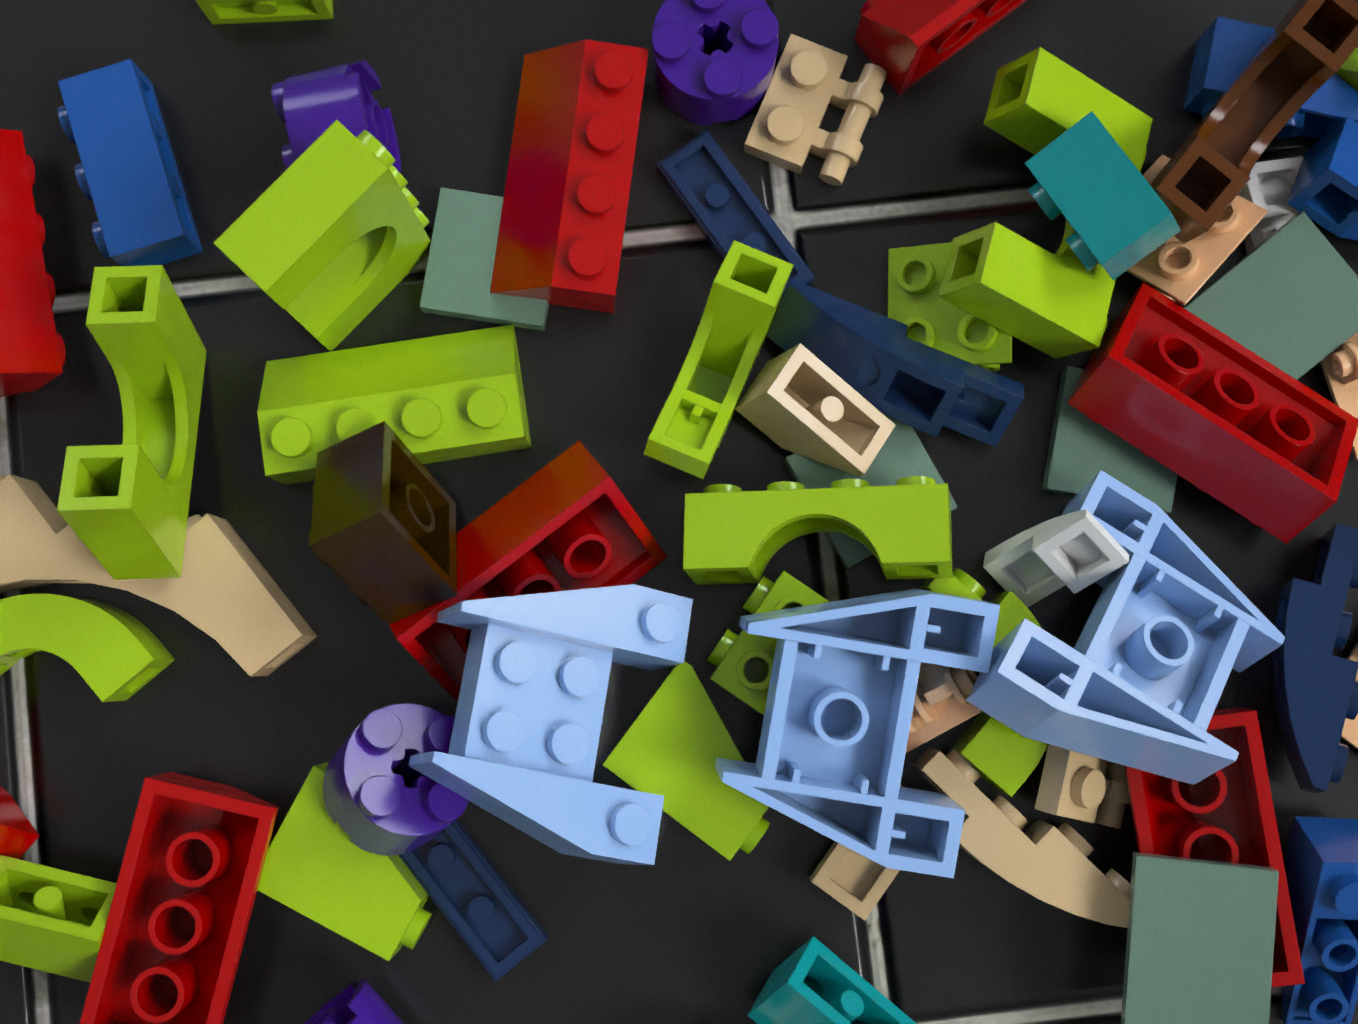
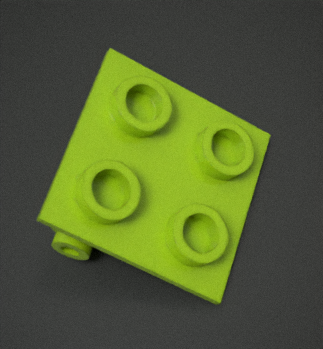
[888,242,1012,372]

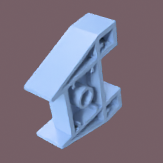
[966,470,1285,785]
[409,584,693,865]
[715,589,1000,878]

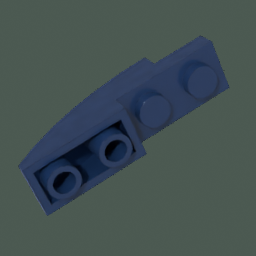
[766,278,1024,447]
[1272,523,1358,793]

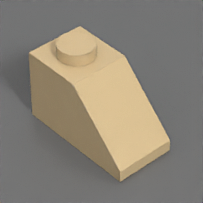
[735,343,896,476]

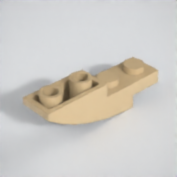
[912,747,1131,928]

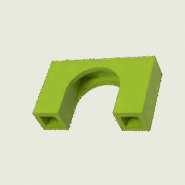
[938,47,1153,359]
[214,120,431,352]
[57,265,207,580]

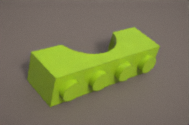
[683,476,953,585]

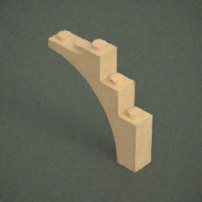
[0,474,318,677]

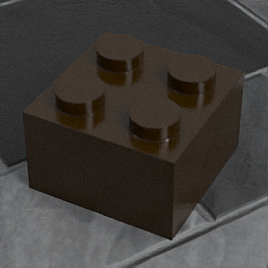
[308,421,457,625]

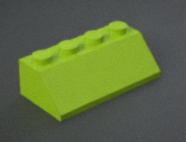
[257,324,532,485]

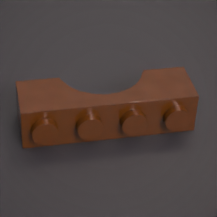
[1150,0,1358,244]

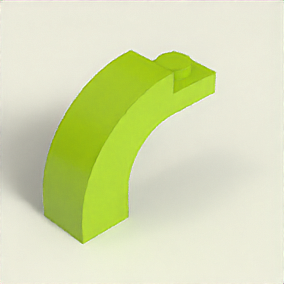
[643,240,794,479]
[919,568,1048,797]
[0,594,175,702]

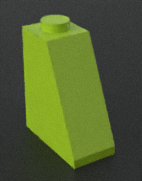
[603,661,770,861]
[258,762,432,961]

